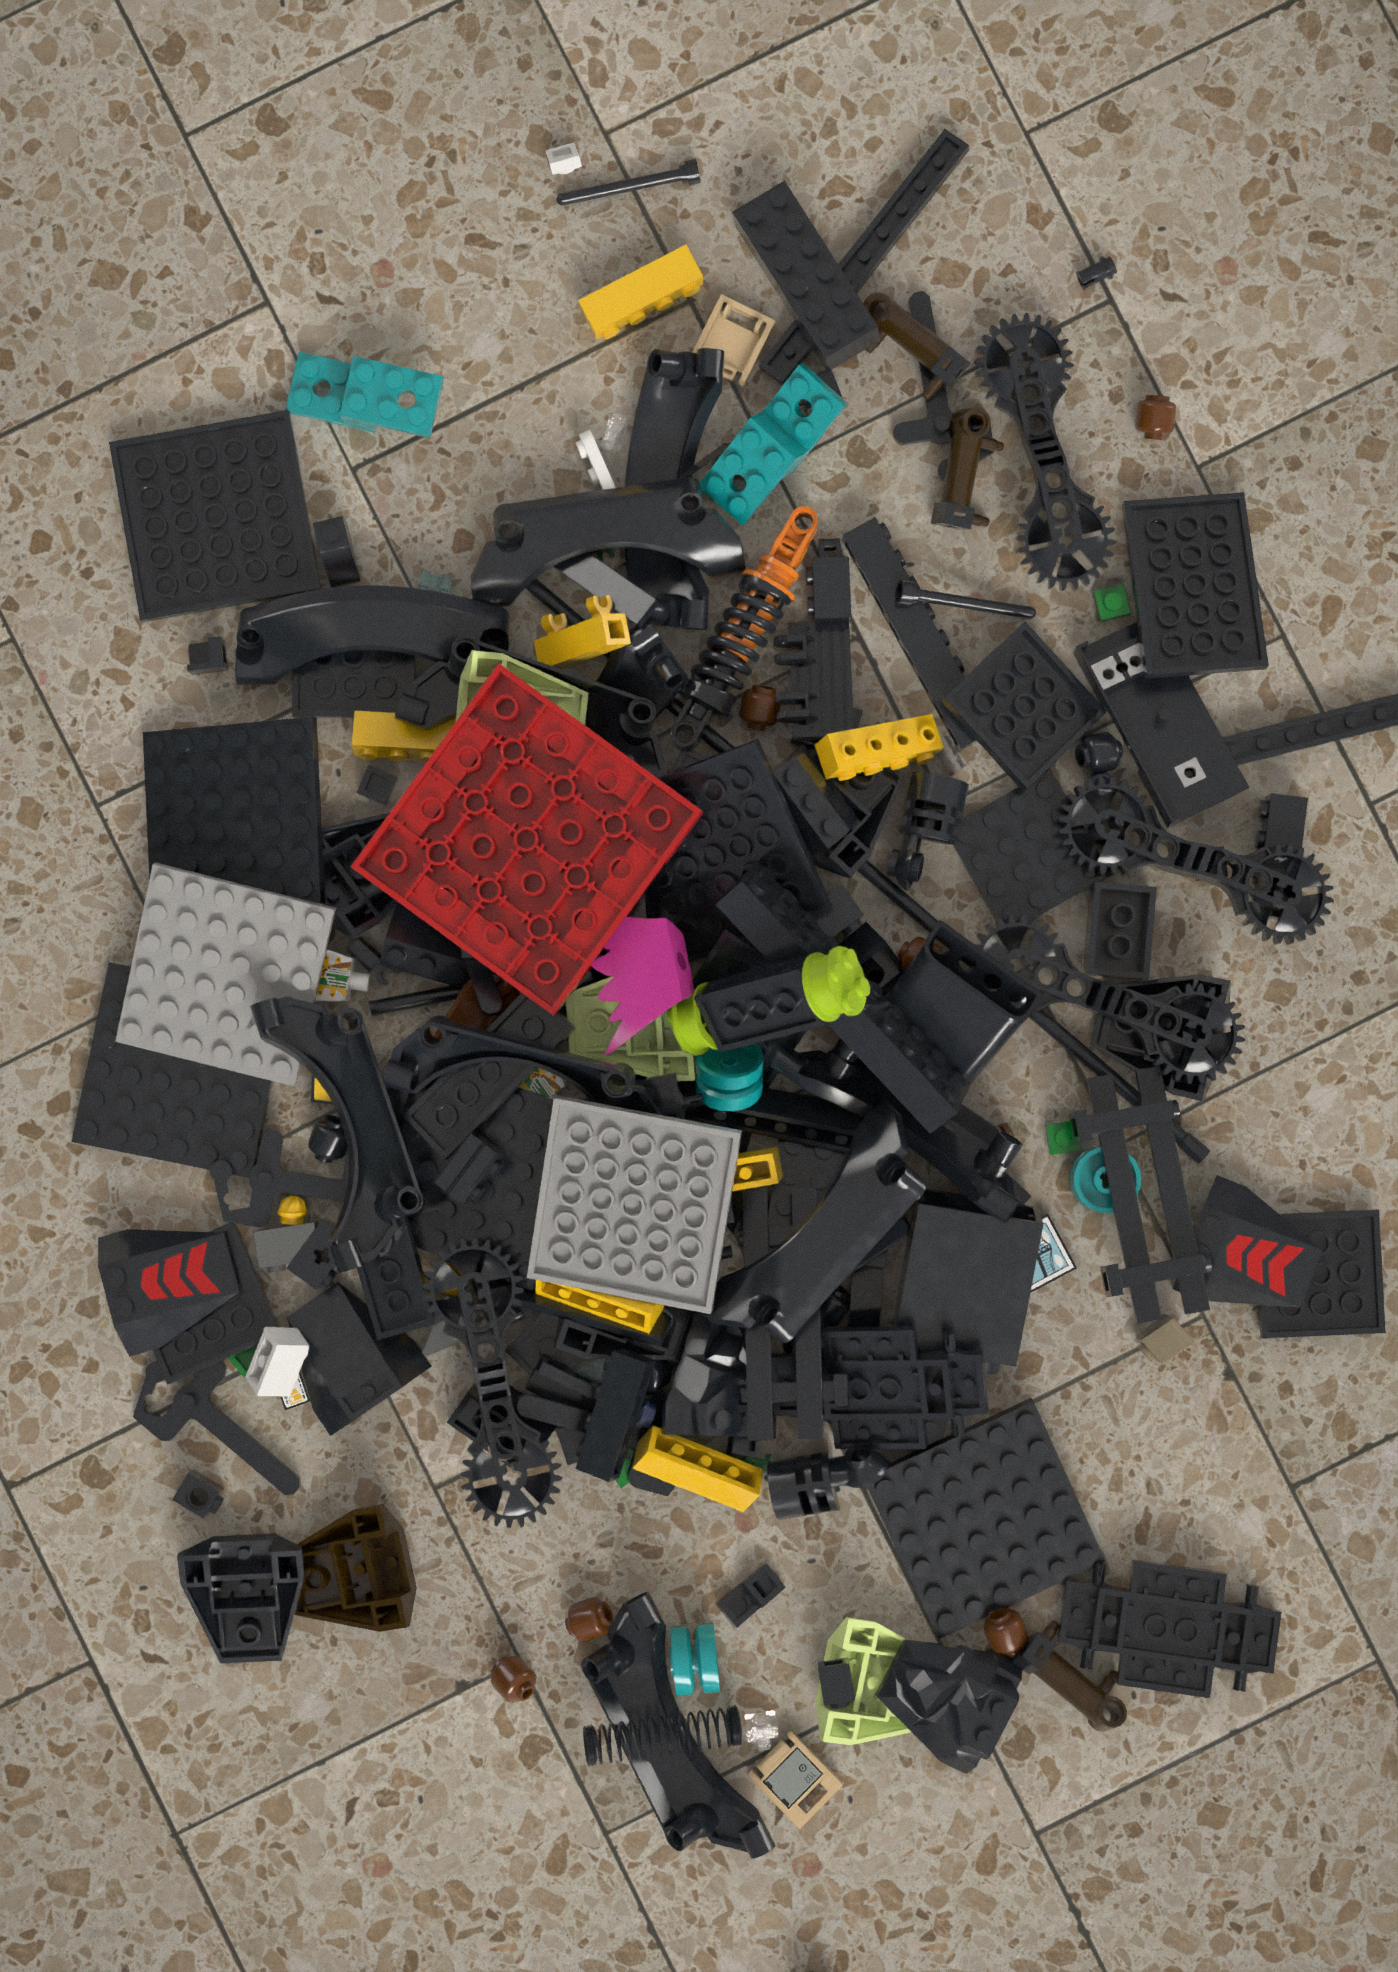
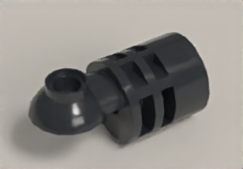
[887,771,969,891]
[767,1443,888,1520]

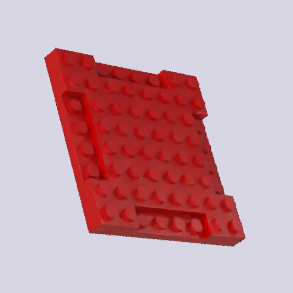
[351,663,703,1016]

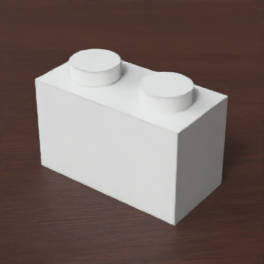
[245,1327,309,1396]

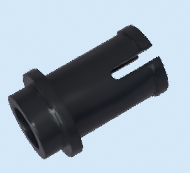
[1076,256,1117,290]

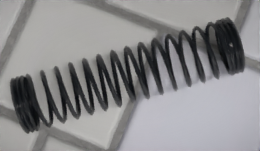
[583,1705,742,1767]

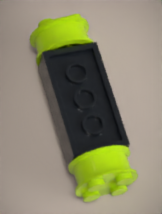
[667,946,870,1056]

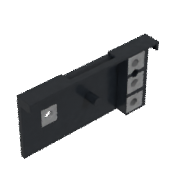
[1073,622,1250,828]

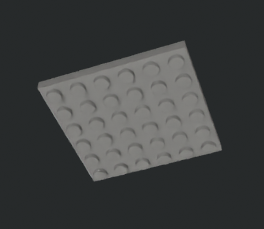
[115,863,336,1087]
[527,1095,742,1314]

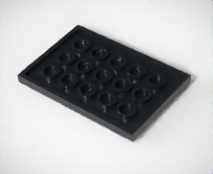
[1122,492,1269,679]

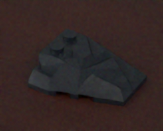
[662,1311,776,1439]
[875,1640,1023,1774]

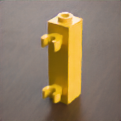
[534,595,631,670]

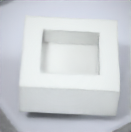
[545,143,582,175]

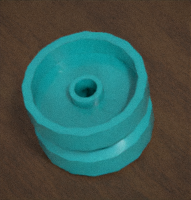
[696,1043,763,1111]
[1069,1146,1141,1213]
[669,1622,720,1696]

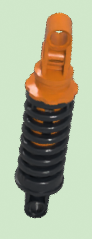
[671,506,818,752]

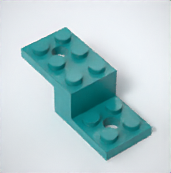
[285,352,444,438]
[700,363,848,526]

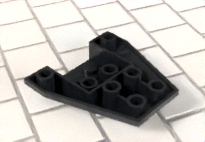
[287,1282,432,1436]

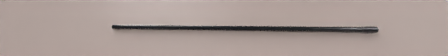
[525,578,1210,1164]

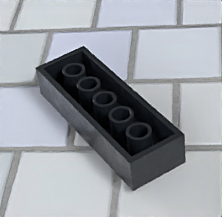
[732,180,880,372]

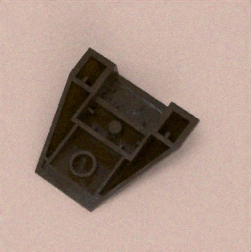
[294,1504,417,1632]

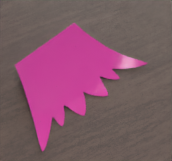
[592,917,695,1056]

